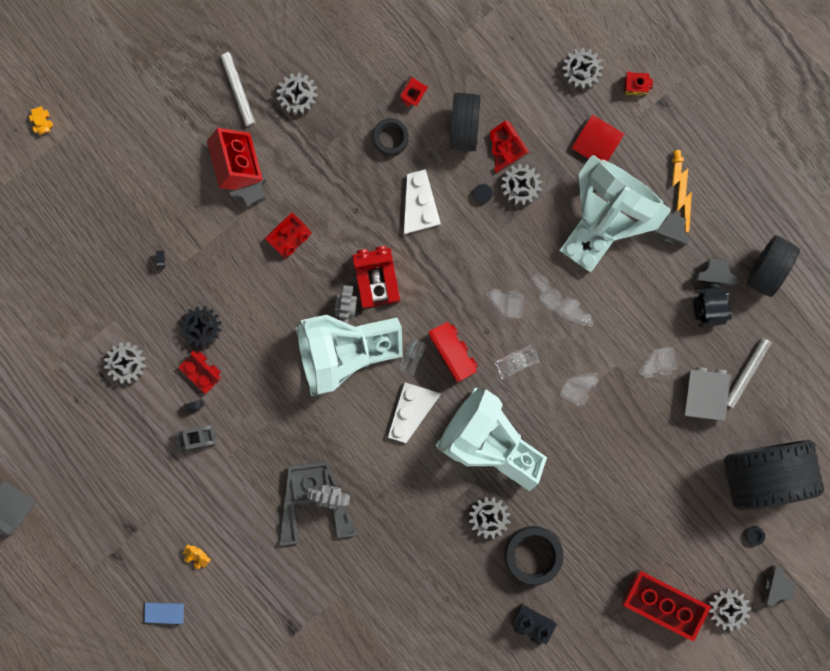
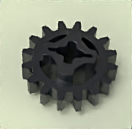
[180,306,222,348]

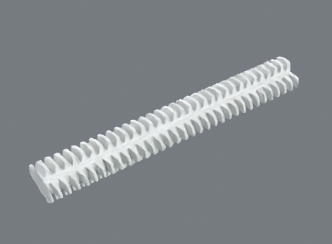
[221,52,255,127]
[727,338,772,408]

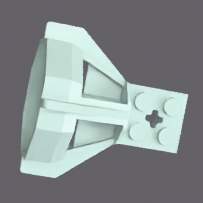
[560,155,671,272]
[296,315,403,397]
[436,387,547,491]

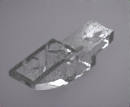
[530,273,595,328]

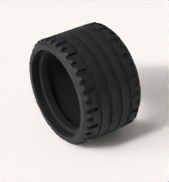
[724,440,825,510]

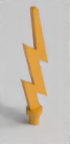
[672,150,692,233]

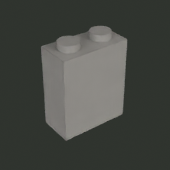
[685,367,731,422]

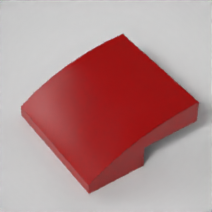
[572,114,625,162]

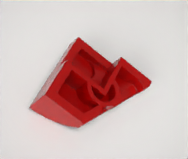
[490,120,530,173]

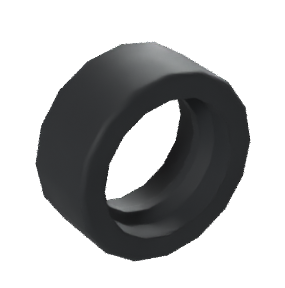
[373,118,409,156]

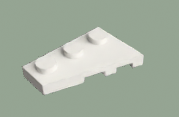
[404,169,441,235]
[388,382,441,443]

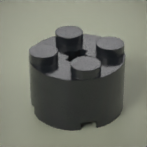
[693,287,732,327]

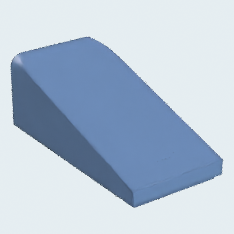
[145,602,184,624]

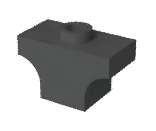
[228,172,267,208]
[649,213,690,247]
[695,258,737,287]
[175,425,217,451]
[763,565,797,607]

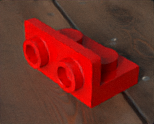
[265,212,312,259]
[178,351,222,394]

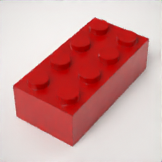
[620,569,711,642]

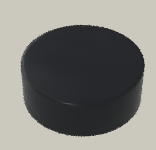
[473,184,493,204]
[156,250,165,270]
[184,399,205,412]
[745,526,765,546]

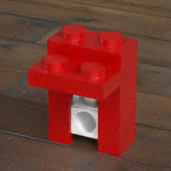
[353,246,401,309]

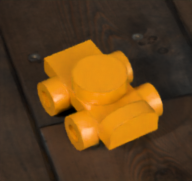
[29,106,53,135]
[183,545,211,569]

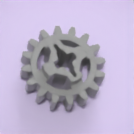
[562,48,604,90]
[277,73,318,115]
[501,164,543,206]
[335,285,357,324]
[104,342,147,384]
[307,485,350,509]
[469,497,511,539]
[708,588,751,631]

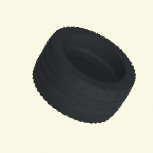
[449,93,481,152]
[747,235,800,297]
[504,526,564,585]

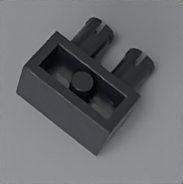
[511,604,557,645]

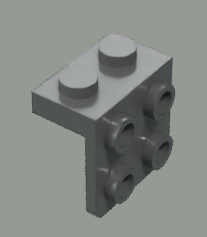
[0,481,35,535]

